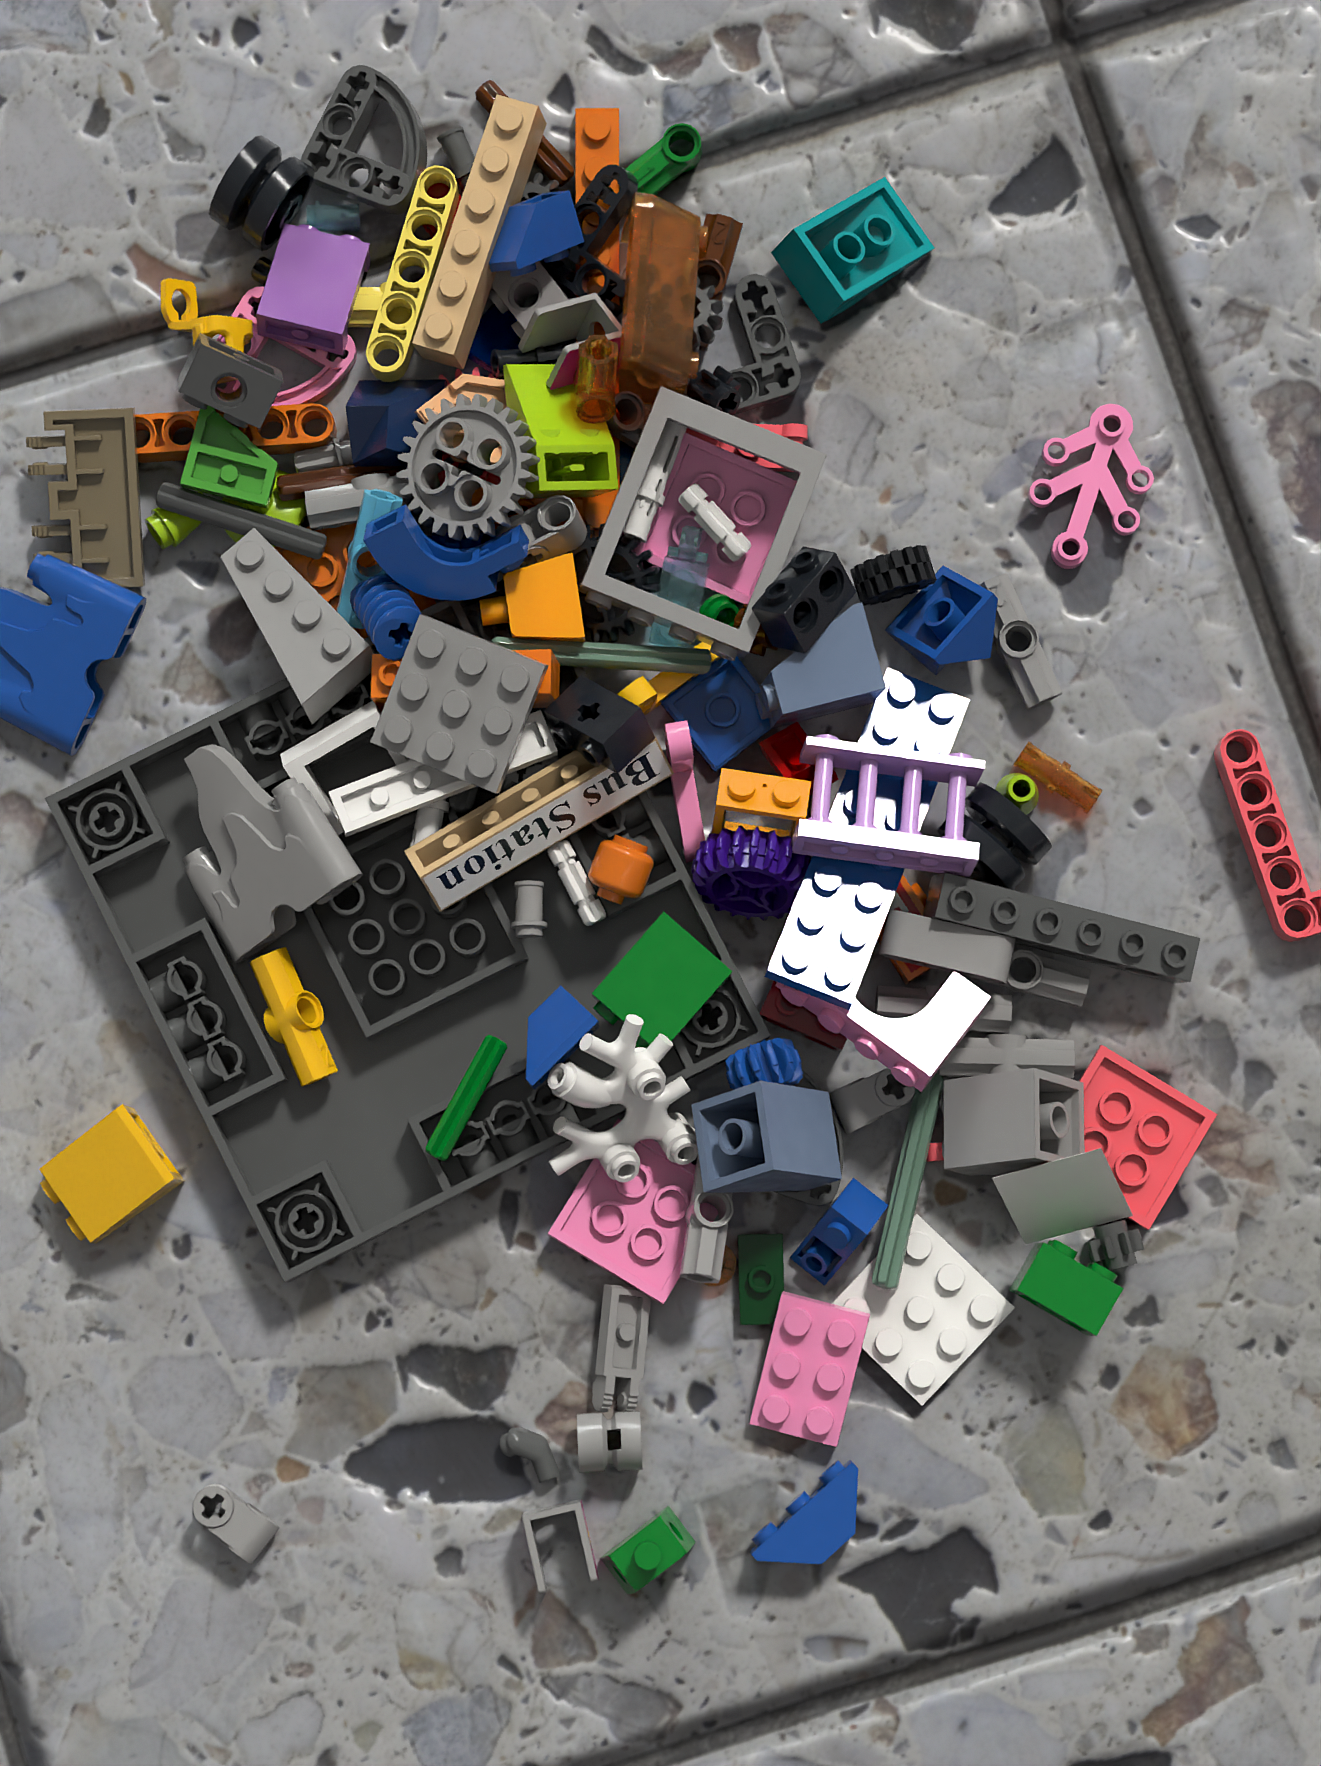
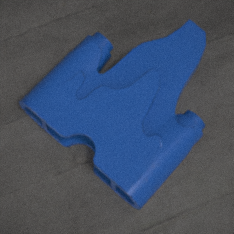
[0,554,146,756]

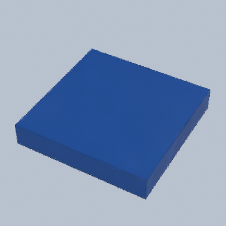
[661,656,771,773]

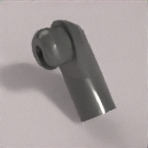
[499,1427,560,1483]

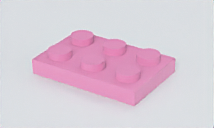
[749,1291,870,1447]

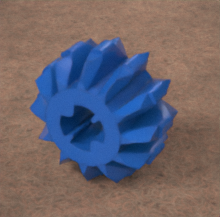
[725,1038,803,1090]

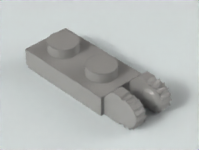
[592,1284,651,1412]

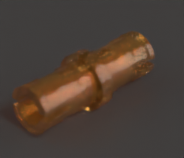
[1013,741,1103,814]

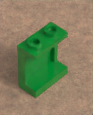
[591,912,732,1048]

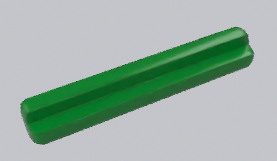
[425,1035,507,1161]

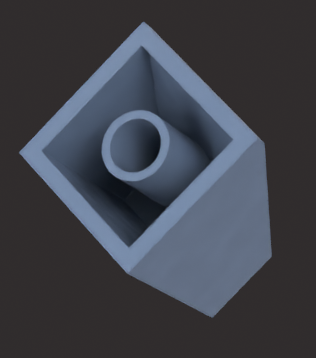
[755,602,886,729]
[691,1080,842,1193]

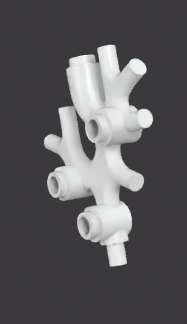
[548,1014,698,1182]

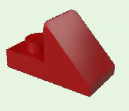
[759,722,839,796]

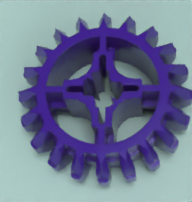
[691,826,811,921]

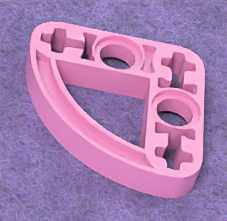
[217,286,357,406]

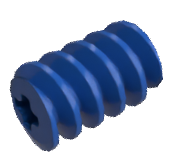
[350,574,423,661]

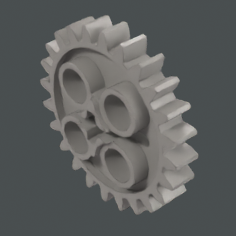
[396,394,540,541]

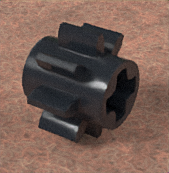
[687,365,741,415]

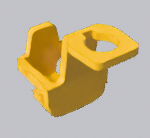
[161,278,253,384]

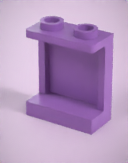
[256,223,370,355]

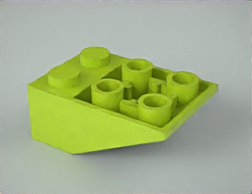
[503,364,618,499]

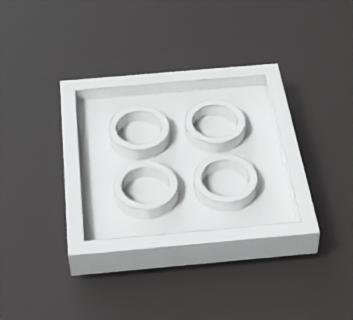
[831,1214,1015,1406]

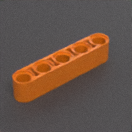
[135,403,337,463]

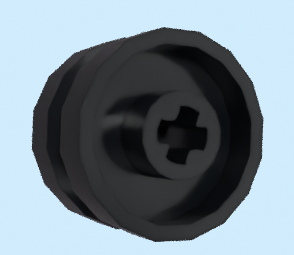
[209,135,315,251]
[937,782,1052,890]

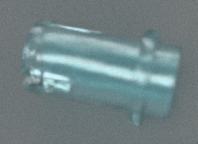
[306,200,360,231]

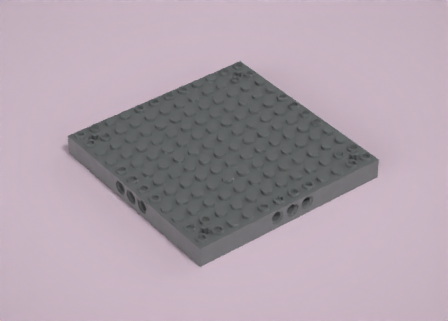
[45,570,771,1282]

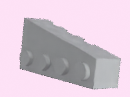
[220,528,374,724]

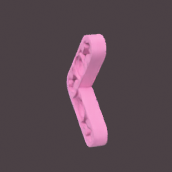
[664,720,705,863]

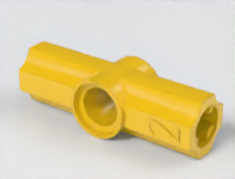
[250,947,338,1087]

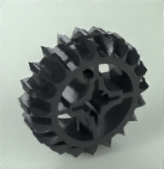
[563,523,661,643]

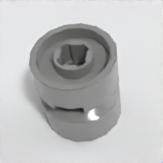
[577,1411,643,1473]

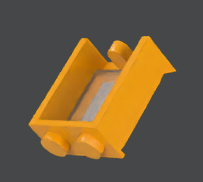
[712,768,811,840]

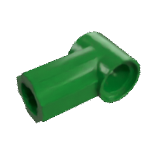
[626,123,702,205]

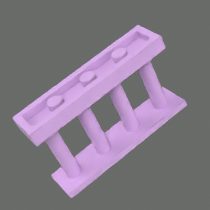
[792,734,985,877]

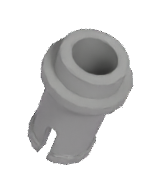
[511,880,547,938]

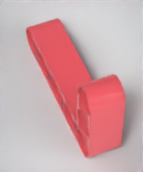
[1214,729,1321,942]

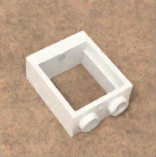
[280,701,412,835]

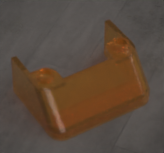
[608,192,708,405]

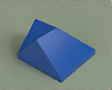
[885,565,998,676]
[526,986,599,1090]

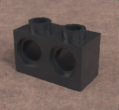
[752,546,857,653]

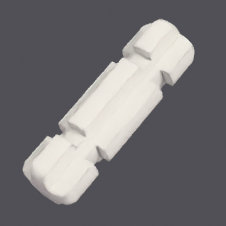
[678,483,752,561]
[548,840,606,926]

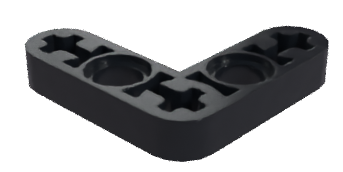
[543,165,649,329]

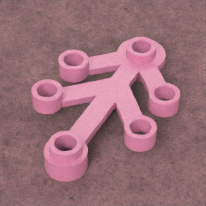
[1028,404,1154,569]

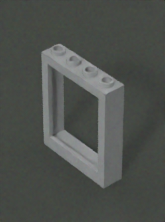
[578,386,827,661]

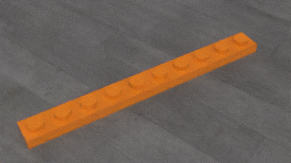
[575,108,620,537]

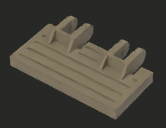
[26,407,145,587]

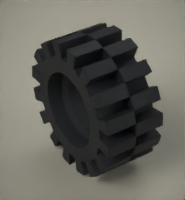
[850,545,937,606]

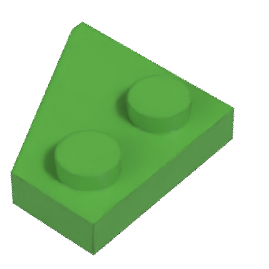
[180,405,279,509]

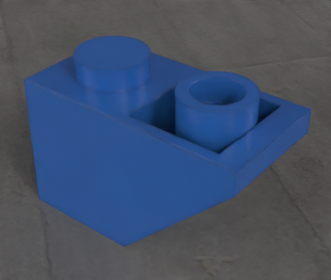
[489,190,584,277]
[790,1178,889,1286]

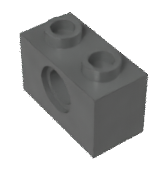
[177,333,283,429]

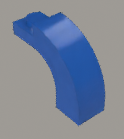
[363,504,529,601]

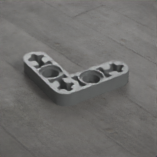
[679,274,801,416]

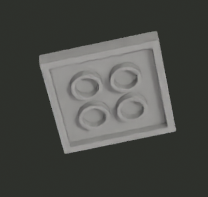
[370,614,549,794]

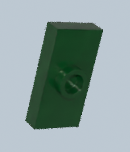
[737,1234,784,1325]

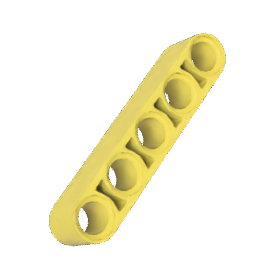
[366,165,459,382]

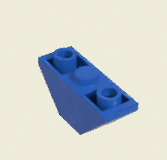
[750,1460,858,1564]

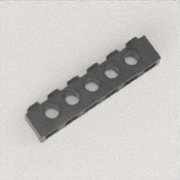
[923,873,1200,984]

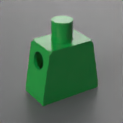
[600,1506,696,1595]

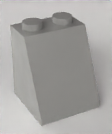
[941,1068,1085,1176]

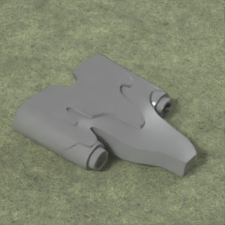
[183,744,363,963]

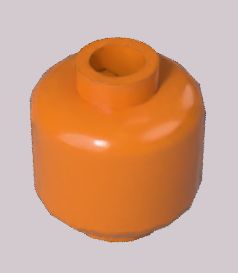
[588,834,654,905]

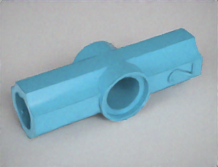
[336,489,403,629]

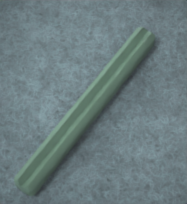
[491,637,711,674]
[872,1073,944,1289]

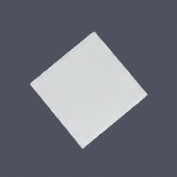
[992,1148,1133,1245]

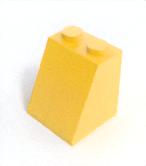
[39,1104,184,1244]

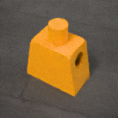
[479,553,585,642]

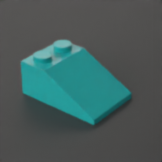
[771,177,935,324]

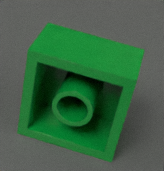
[1009,1239,1123,1336]

